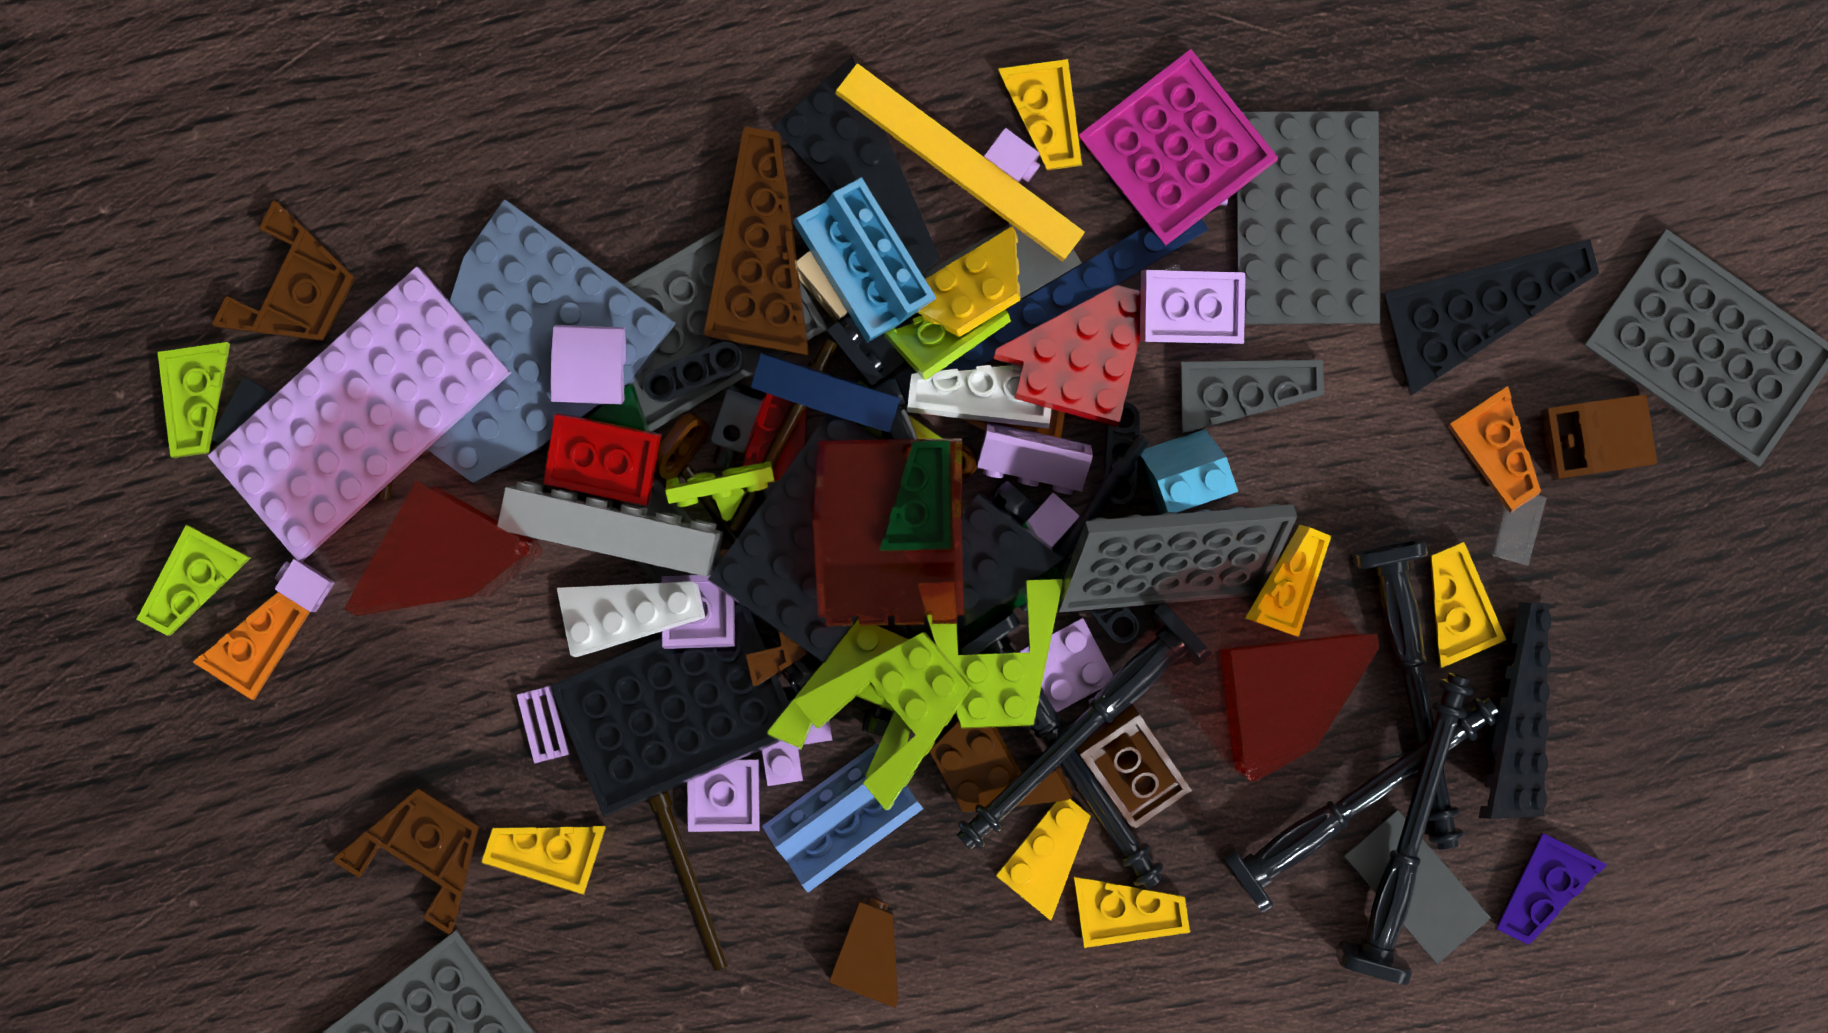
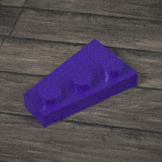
[1495,833,1607,945]

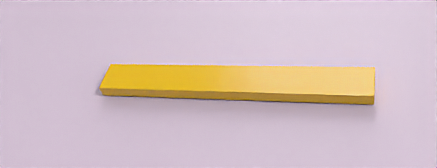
[835,63,1085,262]

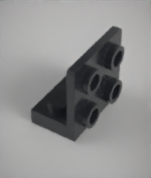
[827,315,911,386]

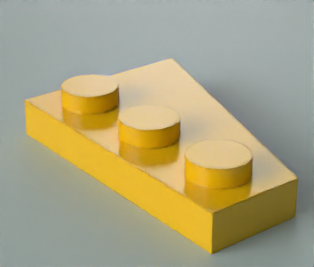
[998,59,1082,170]
[482,826,606,895]

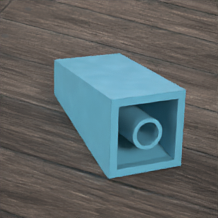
[1140,429,1238,515]

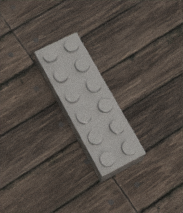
[497,481,724,576]

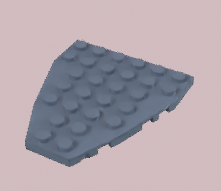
[427,199,676,484]

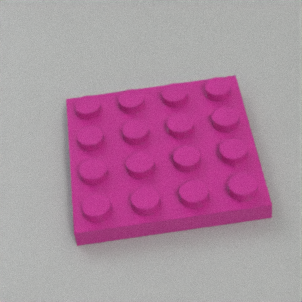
[1078,49,1278,246]

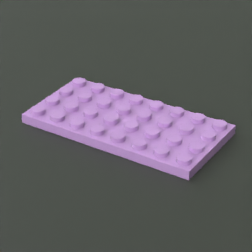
[208,267,511,562]

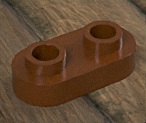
[655,413,709,479]

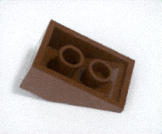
[1077,703,1192,830]

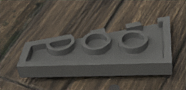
[1180,360,1324,433]

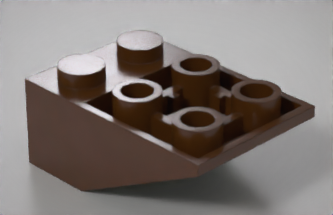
[1541,394,1657,480]

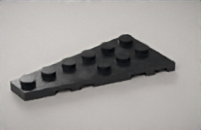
[773,56,941,276]
[1383,239,1599,396]
[880,493,1066,643]
[1479,602,1551,819]

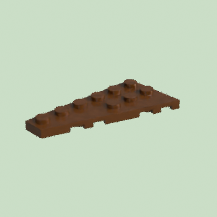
[703,126,809,356]

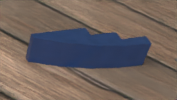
[750,353,900,433]

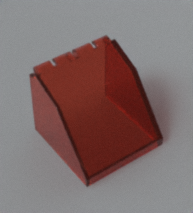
[813,438,964,626]
[344,481,543,616]
[1219,633,1379,781]

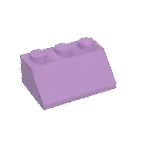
[977,421,1093,495]

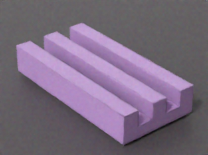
[517,686,570,763]

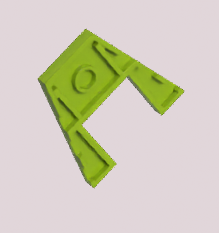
[918,579,1063,729]
[767,618,910,779]
[794,633,972,810]

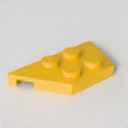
[917,226,1021,337]

